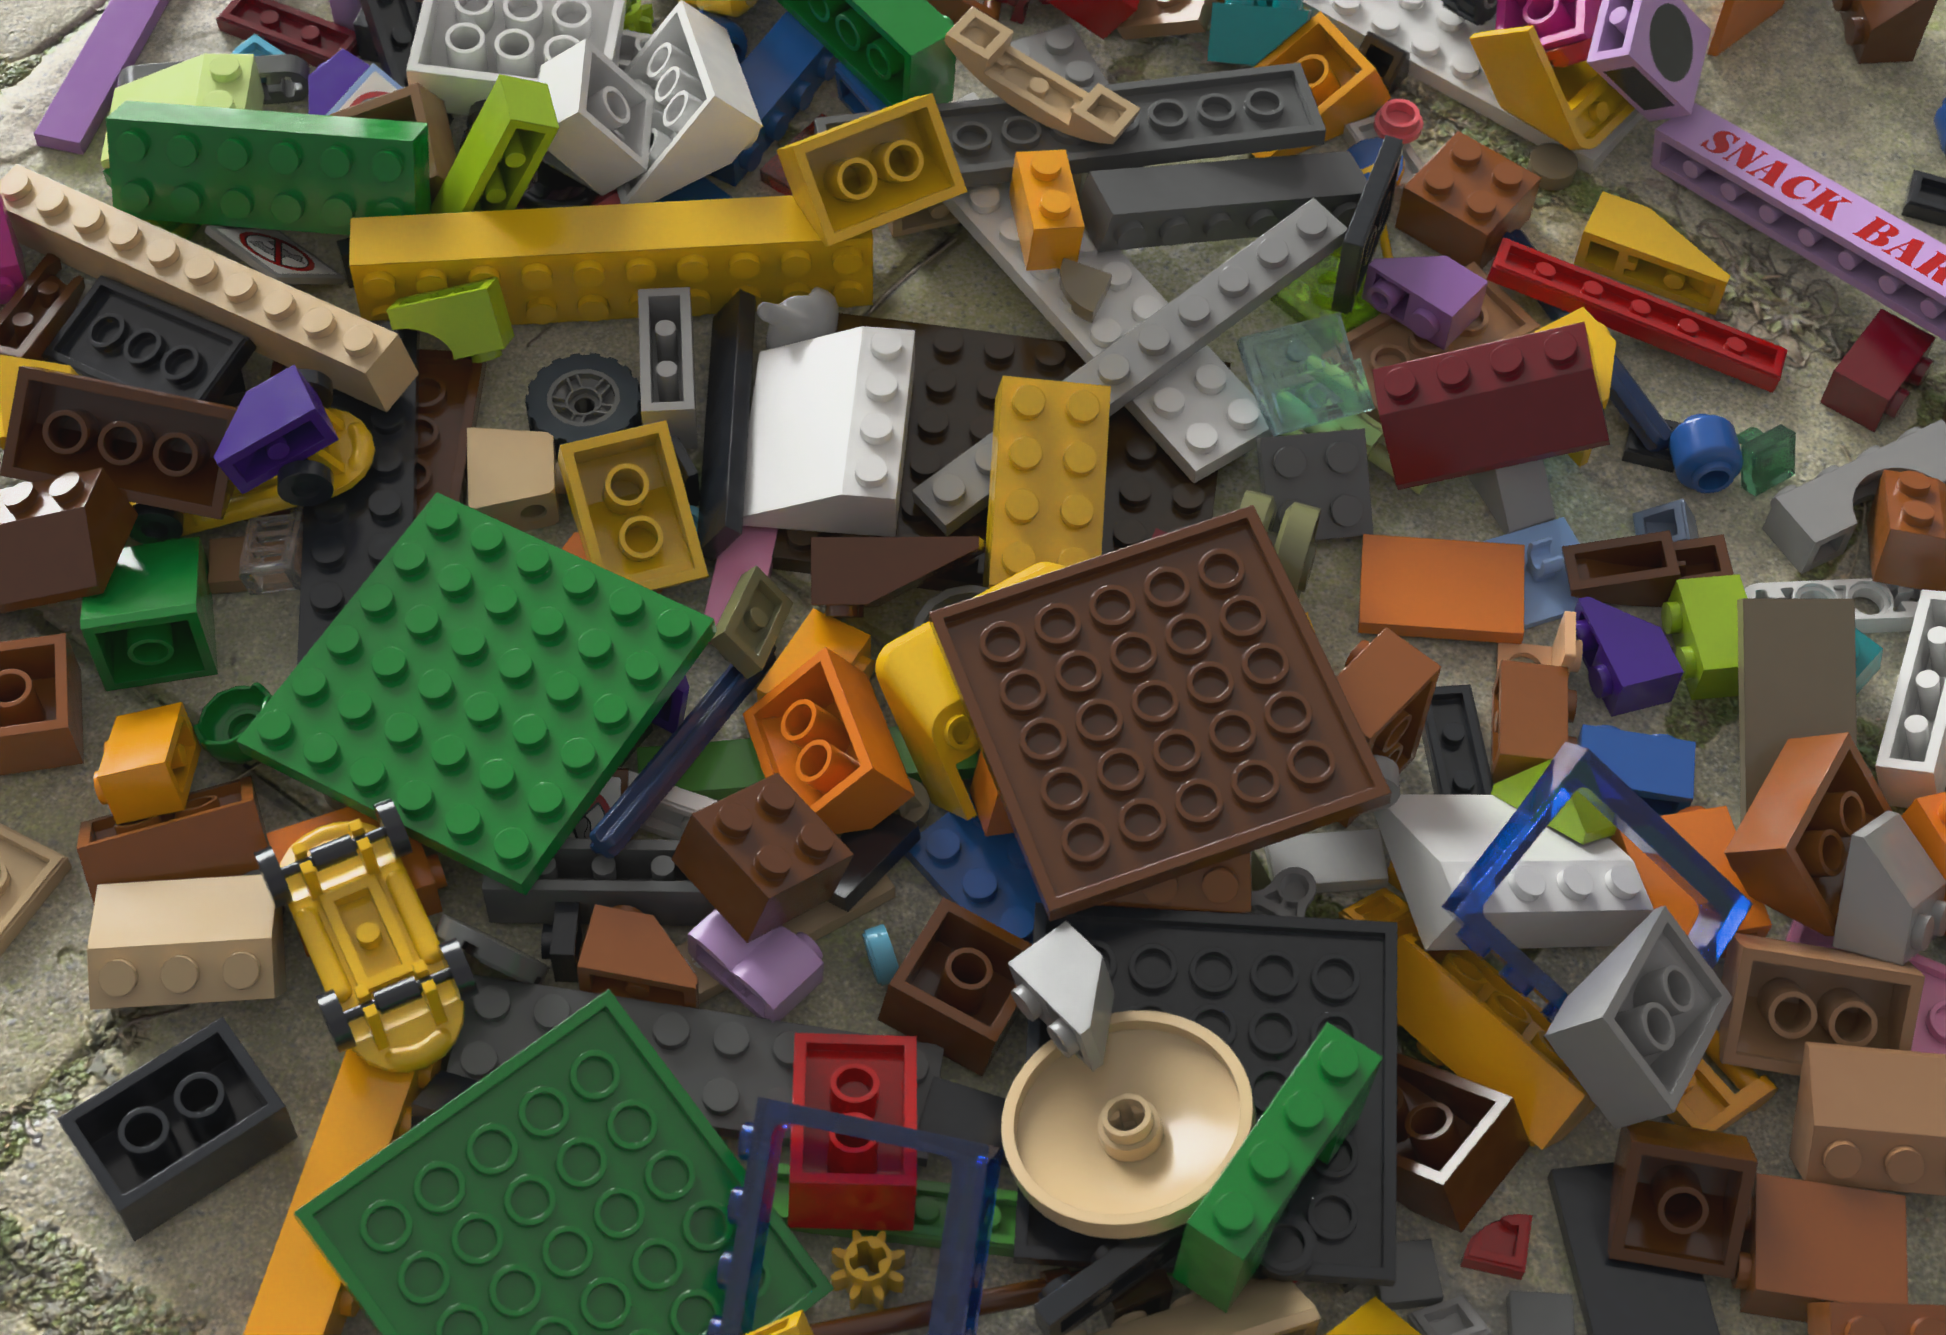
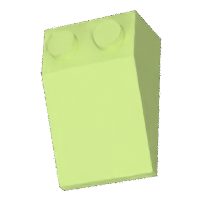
[101,54,264,168]

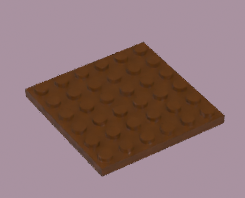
[928,505,1392,921]

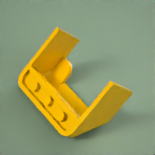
[1469,25,1635,150]
[875,562,1065,820]

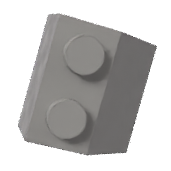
[1832,810,1946,966]

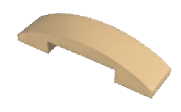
[944,6,1140,144]

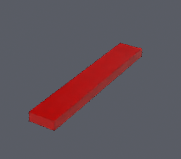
[1486,238,1788,393]

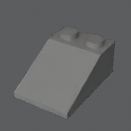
[1545,905,1733,1129]

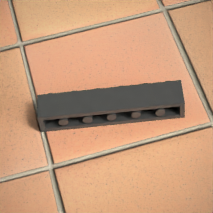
[1078,151,1367,252]

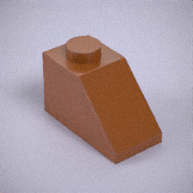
[577,904,699,1009]

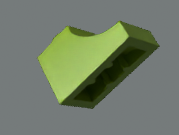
[386,277,515,363]

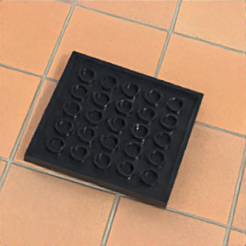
[1013,902,1397,1287]

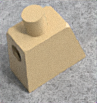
[467,427,567,532]

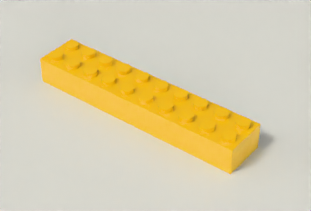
[349,195,873,325]

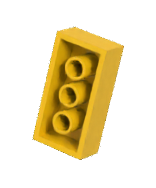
[983,376,1111,588]

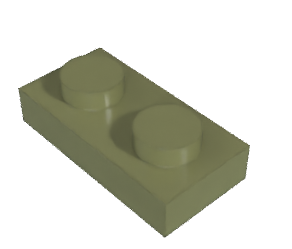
[710,565,793,679]

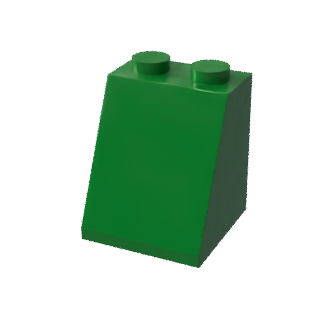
[80,536,218,691]

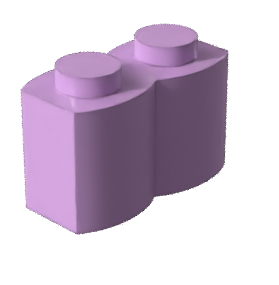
[688,909,824,1022]

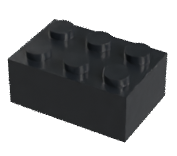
[57,1016,298,1242]

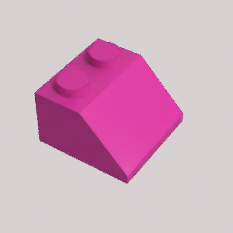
[1495,0,1602,51]

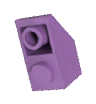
[1362,256,1488,350]

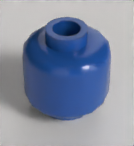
[1668,414,1744,493]

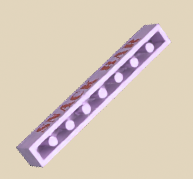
[1651,103,1946,341]

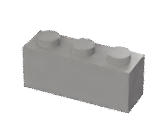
[638,287,698,449]

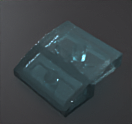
[1237,312,1375,436]

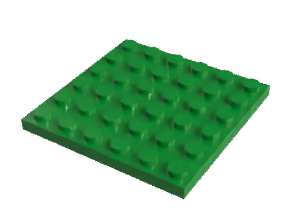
[237,492,717,896]
[294,989,835,1335]

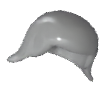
[757,287,838,350]

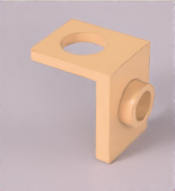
[1496,611,1583,678]

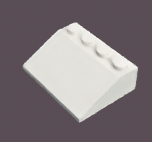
[406,0,627,115]
[616,0,763,204]
[743,326,915,537]
[1374,794,1654,951]

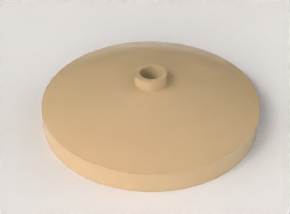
[1001,1011,1256,1239]

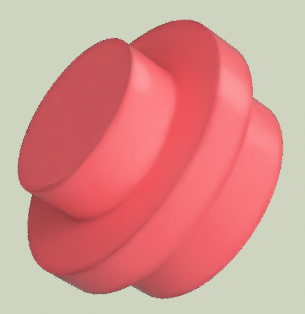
[1374,99,1423,144]

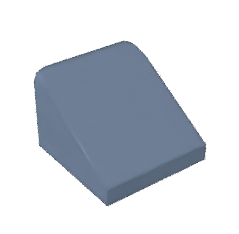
[1632,498,1699,542]

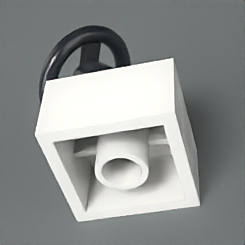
[519,39,654,209]

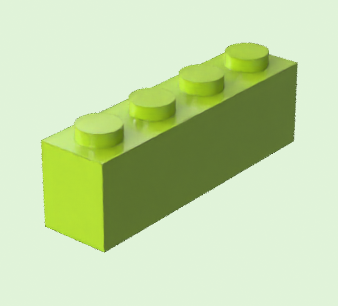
[431,74,559,214]

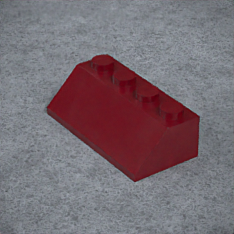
[1372,322,1610,490]

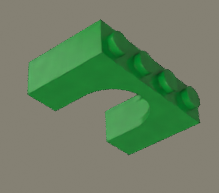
[1172,1022,1383,1313]

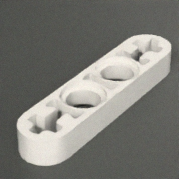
[1745,578,1922,633]

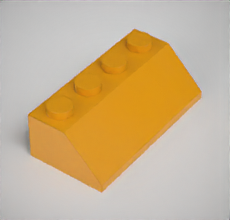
[1397,931,1597,1150]

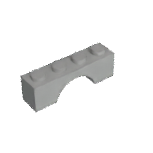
[1762,419,1946,574]

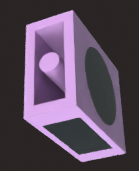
[1587,0,1711,122]

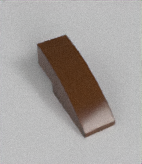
[1562,530,1734,607]

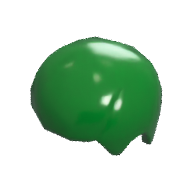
[193,682,272,765]

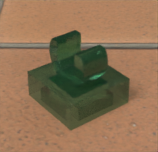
[1737,424,1796,496]

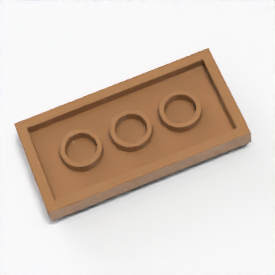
[1317,262,1540,424]

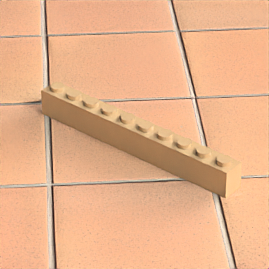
[0,164,419,412]

